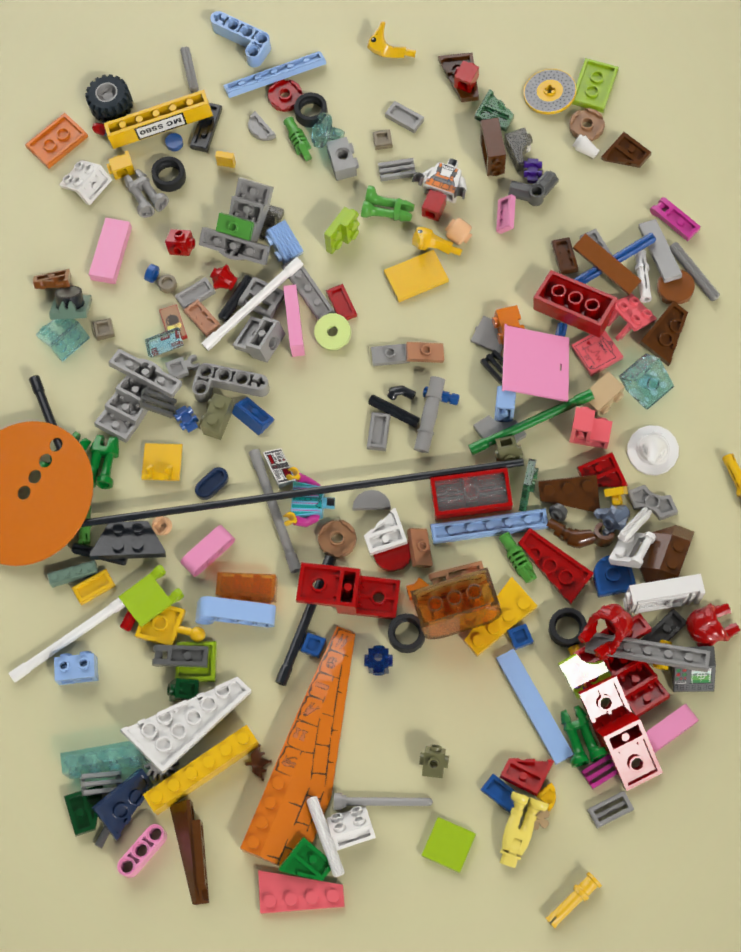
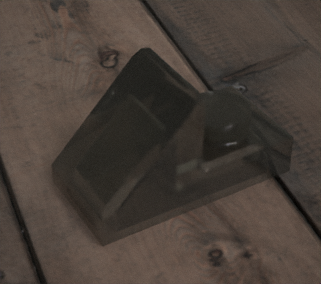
[259,205,284,241]

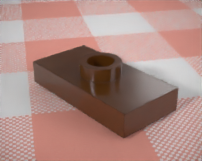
[551,237,579,275]

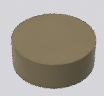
[158,274,177,293]

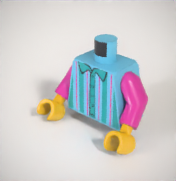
[283,467,335,527]

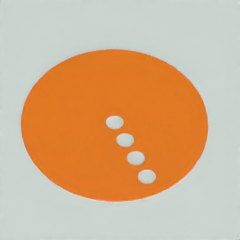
[0,421,94,566]

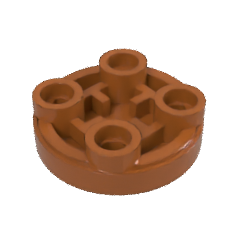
[657,269,695,304]

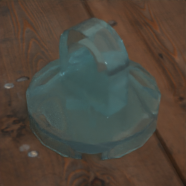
[311,112,345,148]

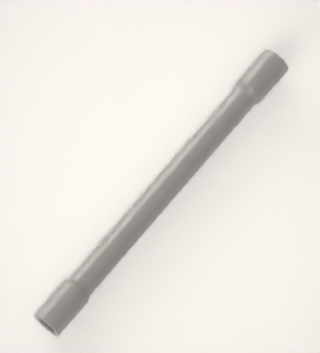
[249,449,301,574]

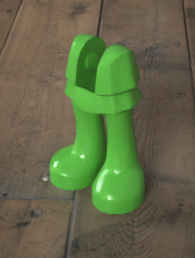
[361,185,415,222]

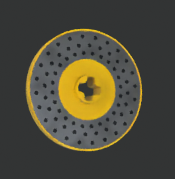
[524,69,576,115]

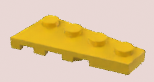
[464,576,538,657]

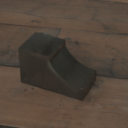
[504,127,533,172]

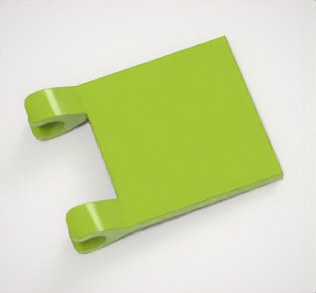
[118,565,184,627]

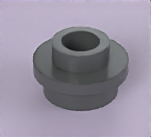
[549,503,568,521]

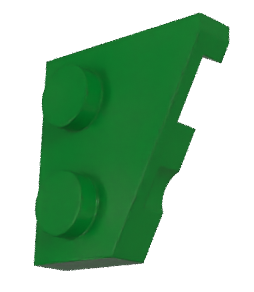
[277,837,331,881]

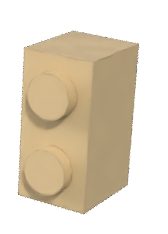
[583,372,625,418]

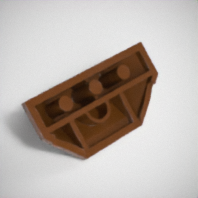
[639,525,694,601]

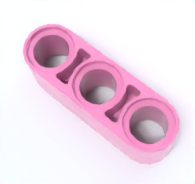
[180,525,235,577]
[646,704,699,753]
[117,824,167,878]

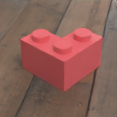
[569,407,613,449]

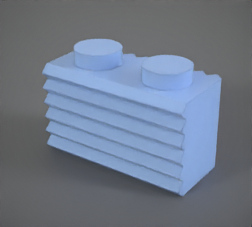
[265,220,304,264]
[494,386,516,423]

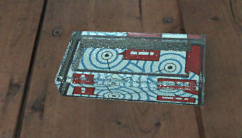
[145,327,184,358]

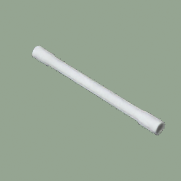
[201,257,304,351]
[9,597,125,682]

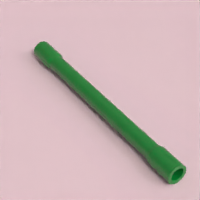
[468,389,595,455]

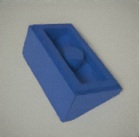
[232,397,274,435]

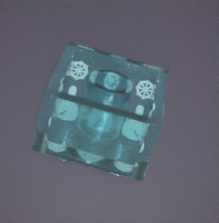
[619,353,674,410]

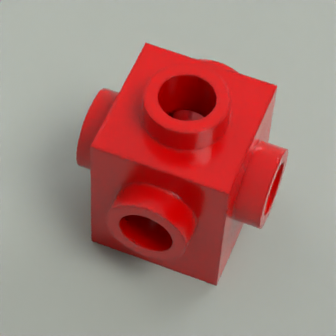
[165,229,196,256]

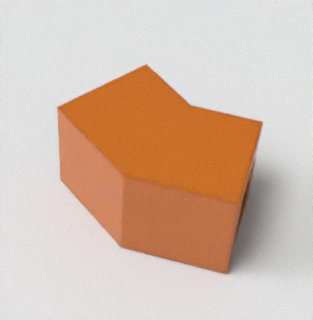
[406,578,429,600]

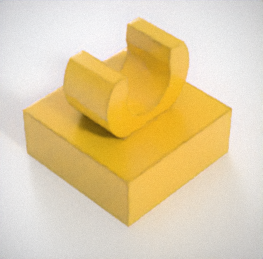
[604,486,628,505]

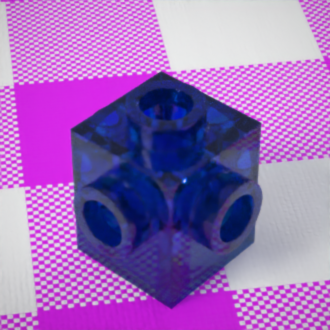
[364,645,393,676]

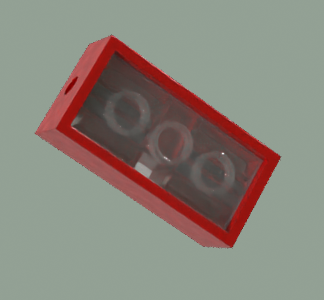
[430,468,513,520]

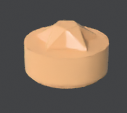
[152,516,172,536]

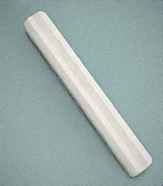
[306,796,345,877]

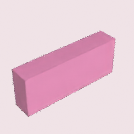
[89,218,132,284]
[283,285,305,357]

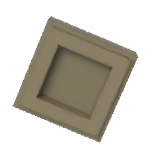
[373,129,393,150]
[93,318,115,341]

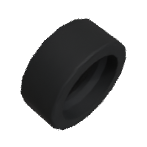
[294,92,328,128]
[151,156,186,192]
[548,608,587,648]
[388,613,426,653]

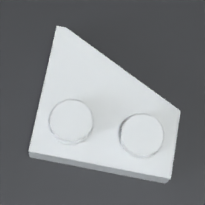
[364,508,407,556]

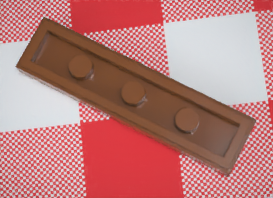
[573,233,642,295]

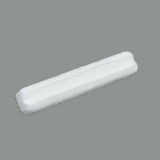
[618,507,652,542]

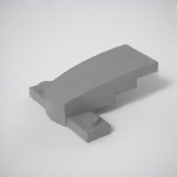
[199,177,274,265]
[94,349,182,443]

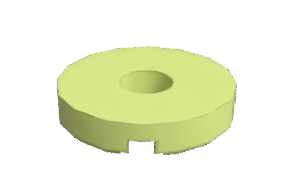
[314,313,351,350]

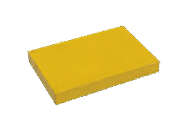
[384,250,449,302]

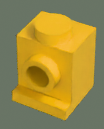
[106,150,135,180]

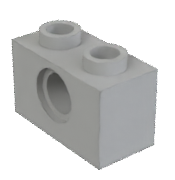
[326,137,359,181]

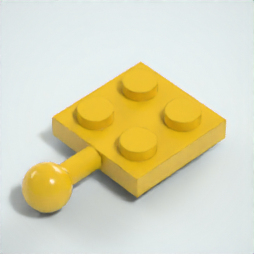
[135,606,206,645]

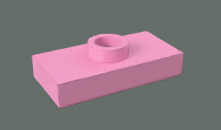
[496,194,516,234]

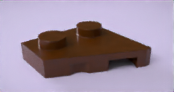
[601,132,652,168]

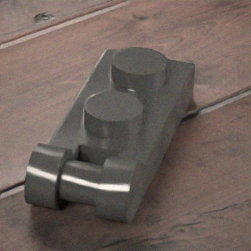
[152,645,209,668]

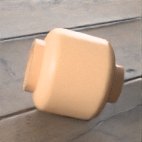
[445,218,472,245]

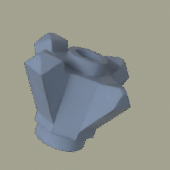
[594,505,630,536]

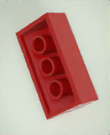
[533,270,618,338]

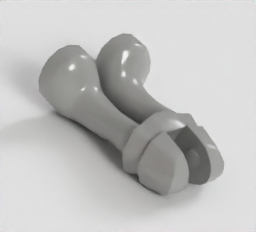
[124,169,169,218]

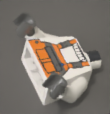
[412,158,467,203]

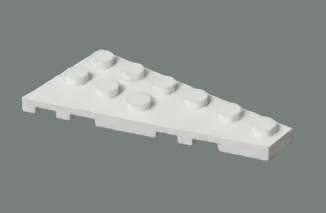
[120,677,251,774]

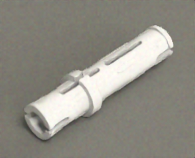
[634,250,652,303]

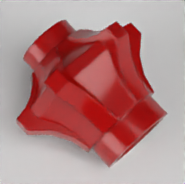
[210,264,238,291]

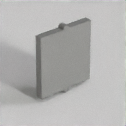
[471,316,503,354]

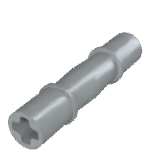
[414,376,445,453]

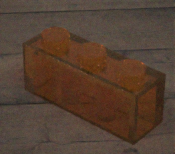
[215,572,278,604]

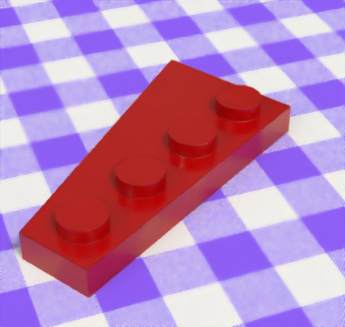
[518,528,594,605]

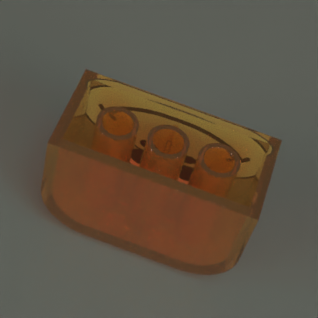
[410,567,502,639]

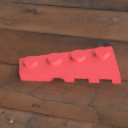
[258,870,345,914]

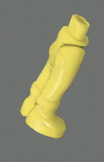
[500,791,549,868]

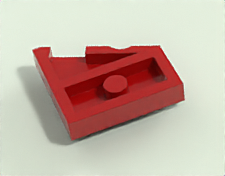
[576,452,628,487]

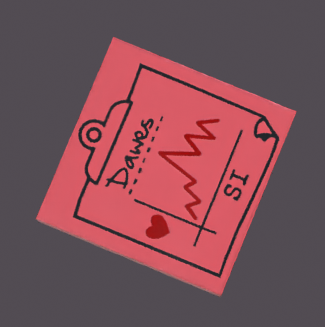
[571,331,623,376]

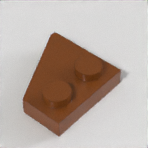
[33,269,71,289]

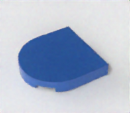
[593,555,636,598]

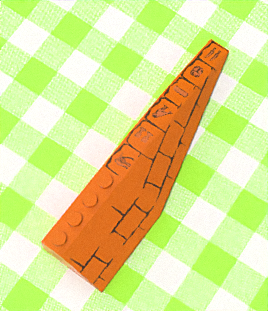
[240,626,356,866]

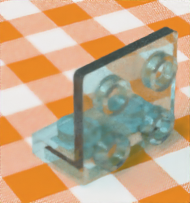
[36,319,90,362]

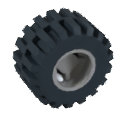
[85,74,133,123]

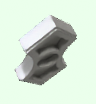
[473,415,527,443]
[627,485,678,521]

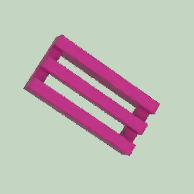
[581,754,617,790]

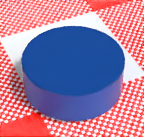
[165,133,183,152]
[144,264,160,283]

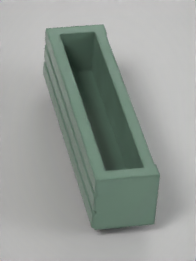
[47,560,99,588]

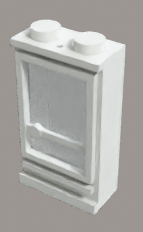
[623,574,705,615]

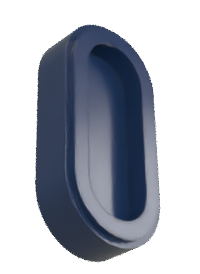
[195,467,229,500]

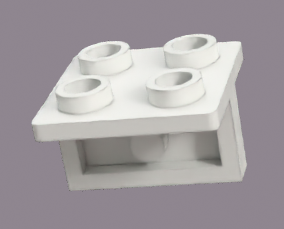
[327,806,376,851]

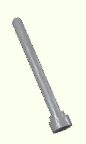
[334,793,433,810]

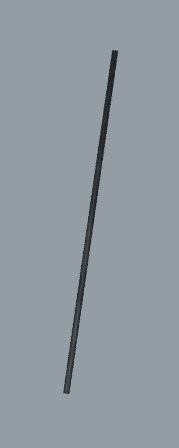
[81,458,524,527]

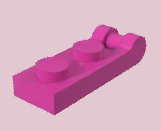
[650,197,701,242]

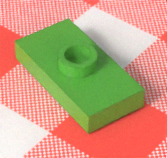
[216,212,255,240]

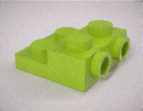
[324,206,360,254]

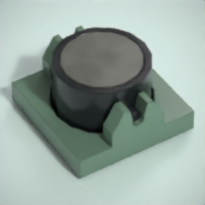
[49,286,92,320]

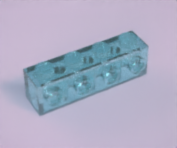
[60,741,148,779]

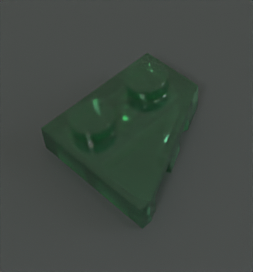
[474,89,514,132]
[519,458,539,511]

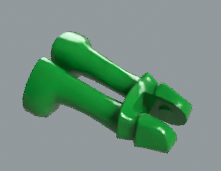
[561,705,608,768]

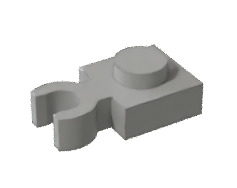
[165,355,200,379]

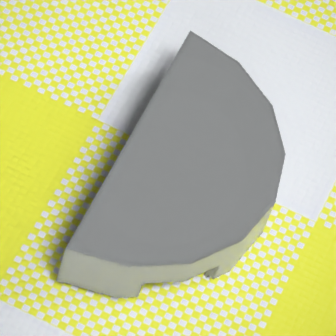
[248,111,276,141]
[352,490,391,511]

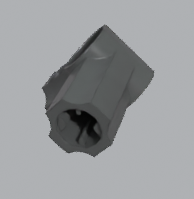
[508,171,559,206]

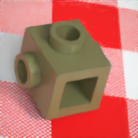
[494,435,523,462]
[419,744,449,778]

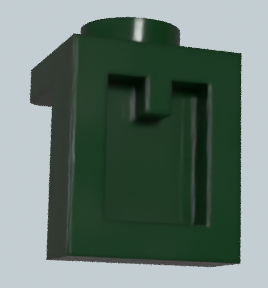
[167,678,199,702]

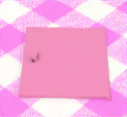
[502,324,569,402]

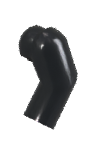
[387,385,416,400]

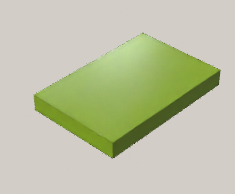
[572,58,619,113]

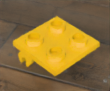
[141,443,183,481]

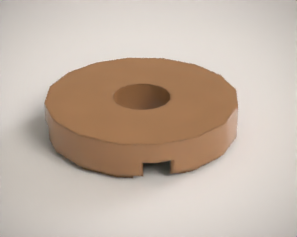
[569,108,605,141]
[318,520,357,558]

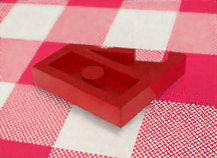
[500,758,554,797]

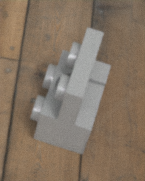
[233,316,285,362]

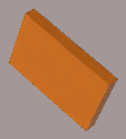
[25,113,88,169]

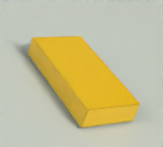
[72,569,116,605]

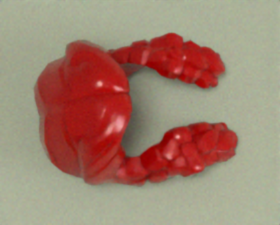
[686,603,740,647]
[578,604,634,658]

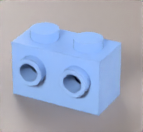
[54,651,99,685]

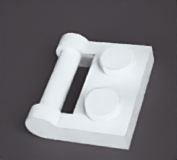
[608,531,656,568]

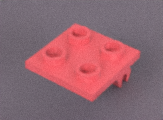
[608,294,657,341]

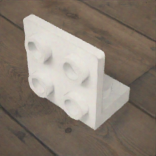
[59,160,112,205]

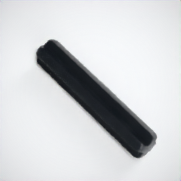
[218,275,252,322]
[368,395,420,427]
[72,543,128,565]

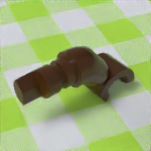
[546,518,615,549]

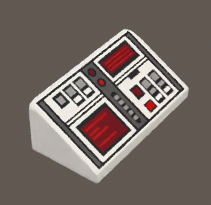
[263,448,295,489]

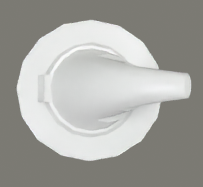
[627,425,679,476]

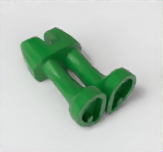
[89,434,119,489]

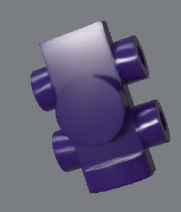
[524,158,542,184]

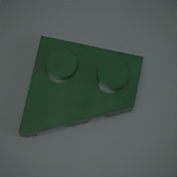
[64,785,103,837]

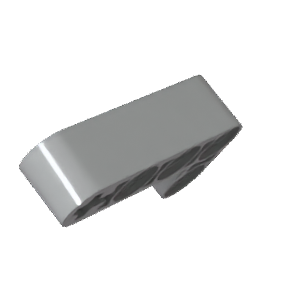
[192,363,270,402]

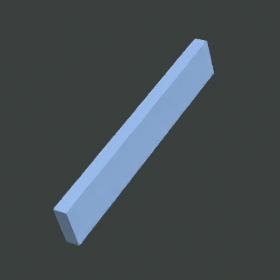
[223,51,326,98]
[430,508,549,544]
[496,649,574,765]

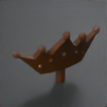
[245,744,272,781]

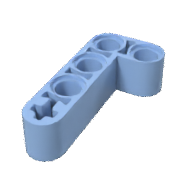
[210,11,271,68]
[195,596,276,628]

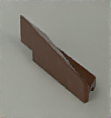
[170,800,210,905]

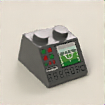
[671,646,716,692]

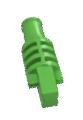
[283,117,312,162]
[499,532,537,583]

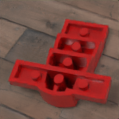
[573,613,670,717]

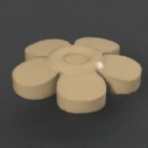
[533,810,550,830]

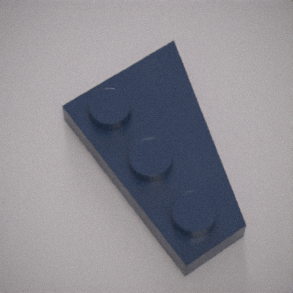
[92,768,154,841]

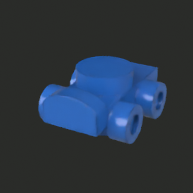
[174,406,199,433]

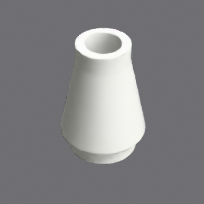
[572,134,600,159]

